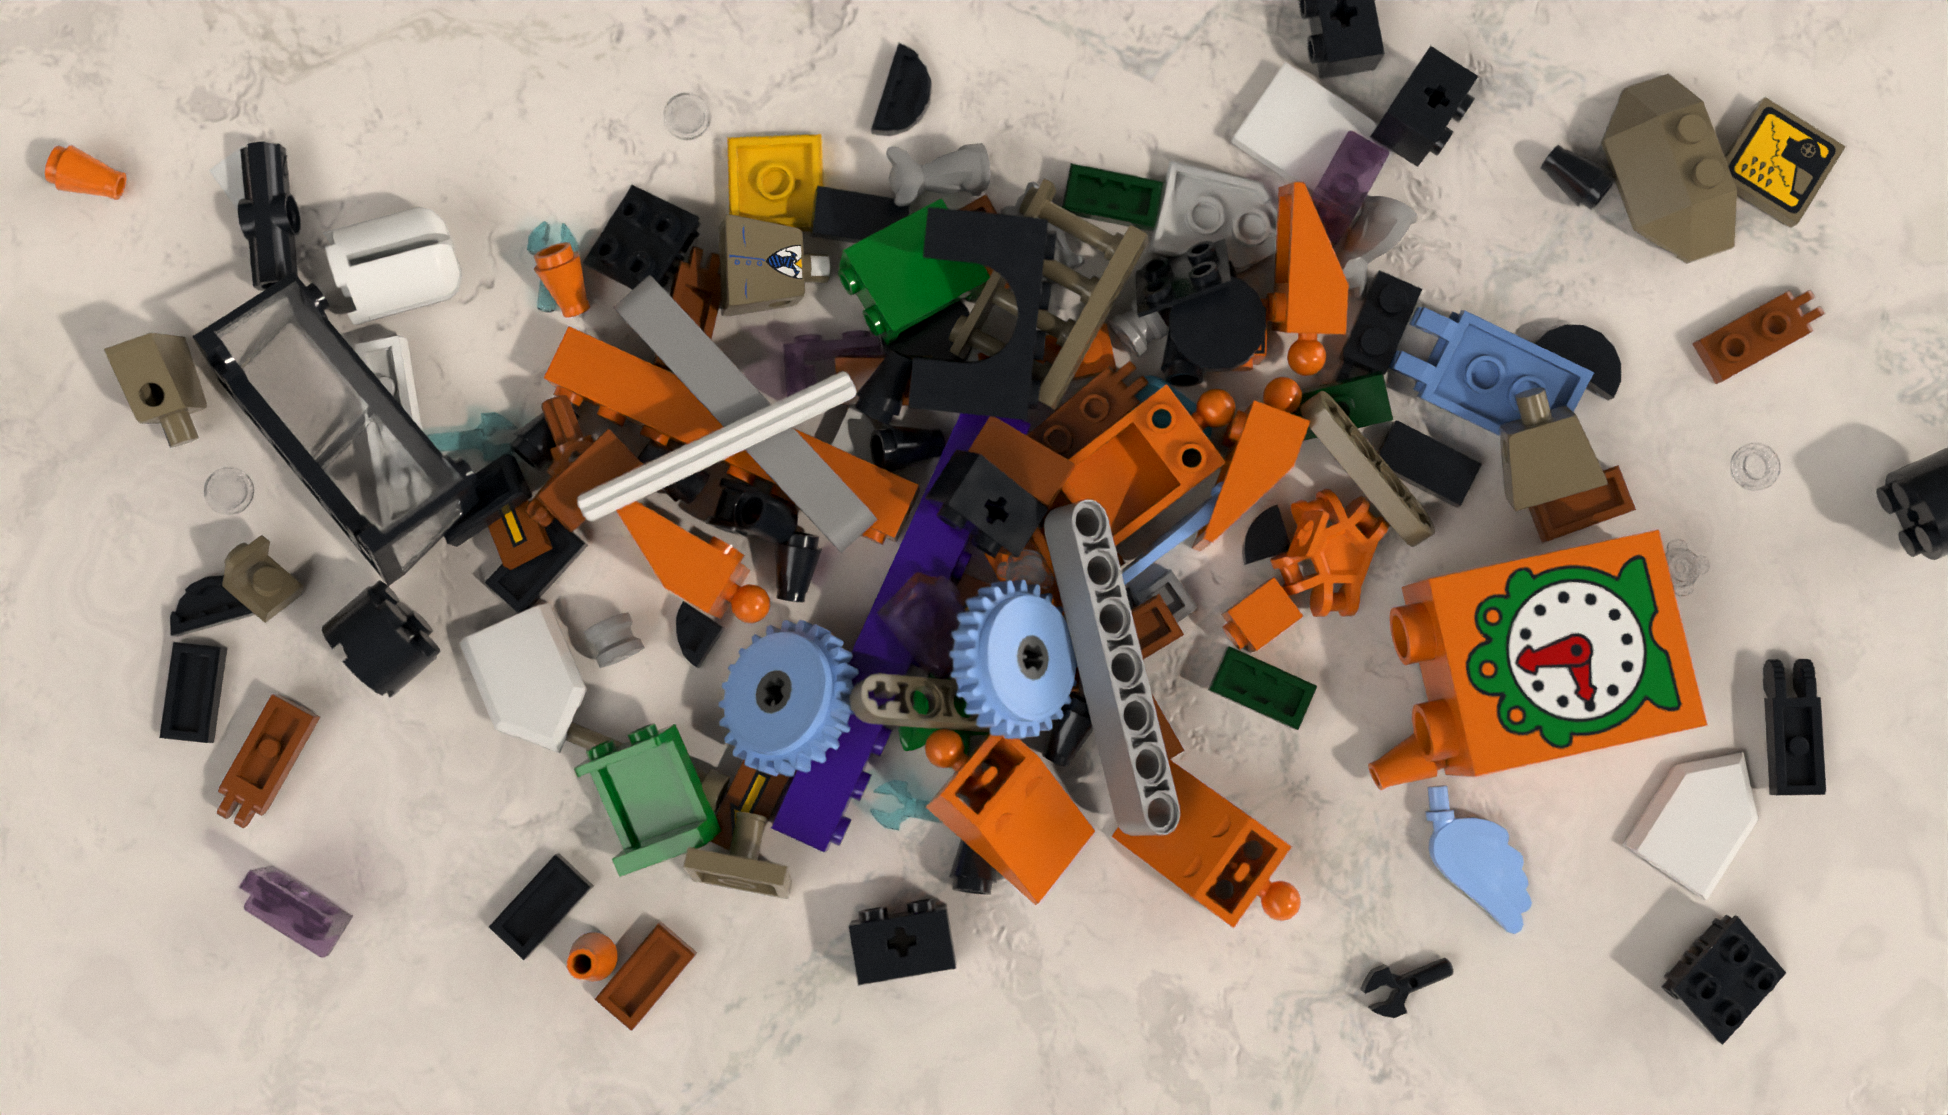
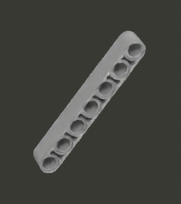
[613,275,877,553]
[1044,500,1180,836]

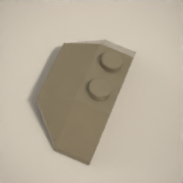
[1601,74,1737,264]

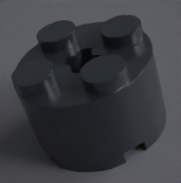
[1876,448,1948,560]
[322,580,441,698]

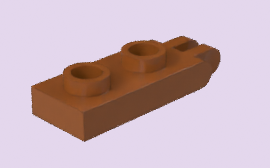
[653,246,721,372]
[1692,289,1825,384]
[1027,361,1149,459]
[217,694,320,828]

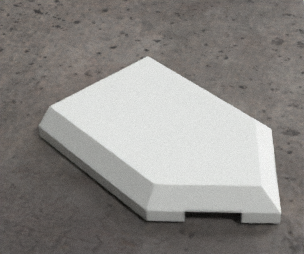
[1148,161,1277,273]
[459,603,587,753]
[1622,752,1758,900]

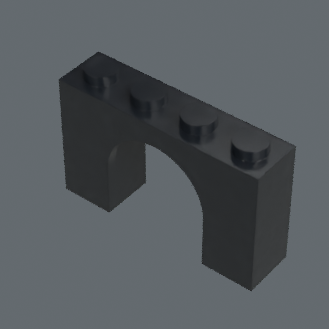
[908,207,1057,420]

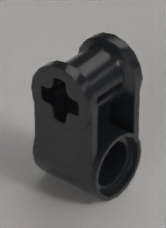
[706,478,798,543]

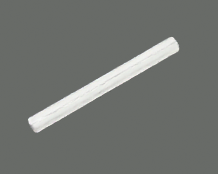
[577,371,856,521]

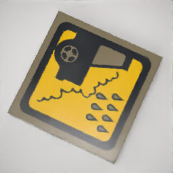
[1724,97,1846,228]

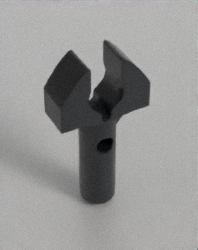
[1361,958,1454,1018]

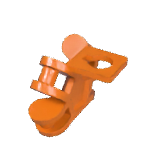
[1270,488,1390,617]

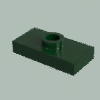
[1062,163,1163,232]
[1291,371,1393,441]
[1207,646,1317,730]

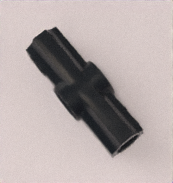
[238,141,301,292]

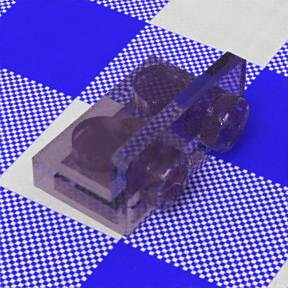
[877,572,969,679]
[239,866,353,958]

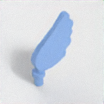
[1121,481,1223,584]
[1426,785,1532,934]

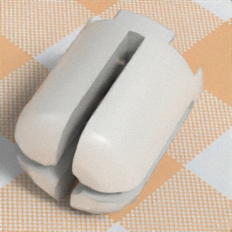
[323,207,462,325]

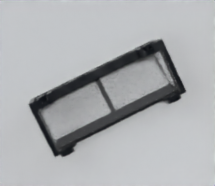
[192,272,479,586]

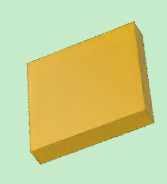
[727,134,824,231]

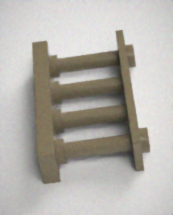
[949,178,1149,410]

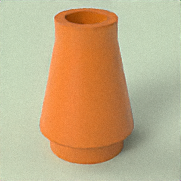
[45,145,127,200]
[534,242,590,318]
[1368,733,1446,790]
[567,932,618,982]

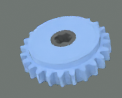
[949,580,1078,739]
[719,620,859,777]

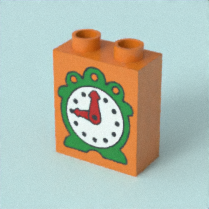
[1390,530,1708,777]

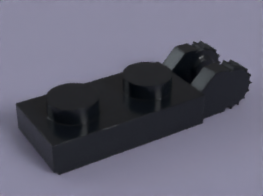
[1332,270,1423,382]
[1762,659,1826,796]

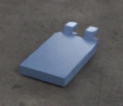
[1388,307,1594,436]

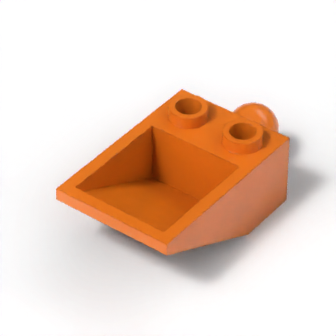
[1266,182,1349,376]
[1192,377,1310,552]
[1061,384,1236,546]
[616,501,770,623]
[925,729,1095,905]
[1112,760,1301,928]

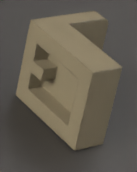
[222,535,303,623]

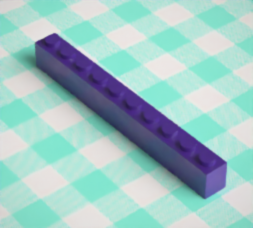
[771,413,1031,853]

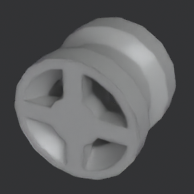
[1109,299,1169,357]
[584,612,645,668]

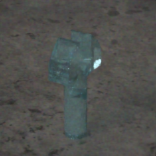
[527,221,579,313]
[427,412,518,463]
[870,779,944,831]

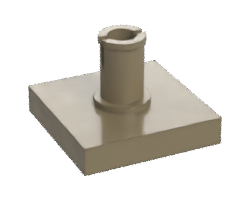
[683,812,792,899]

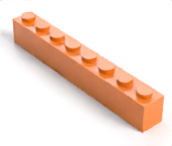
[544,326,920,545]

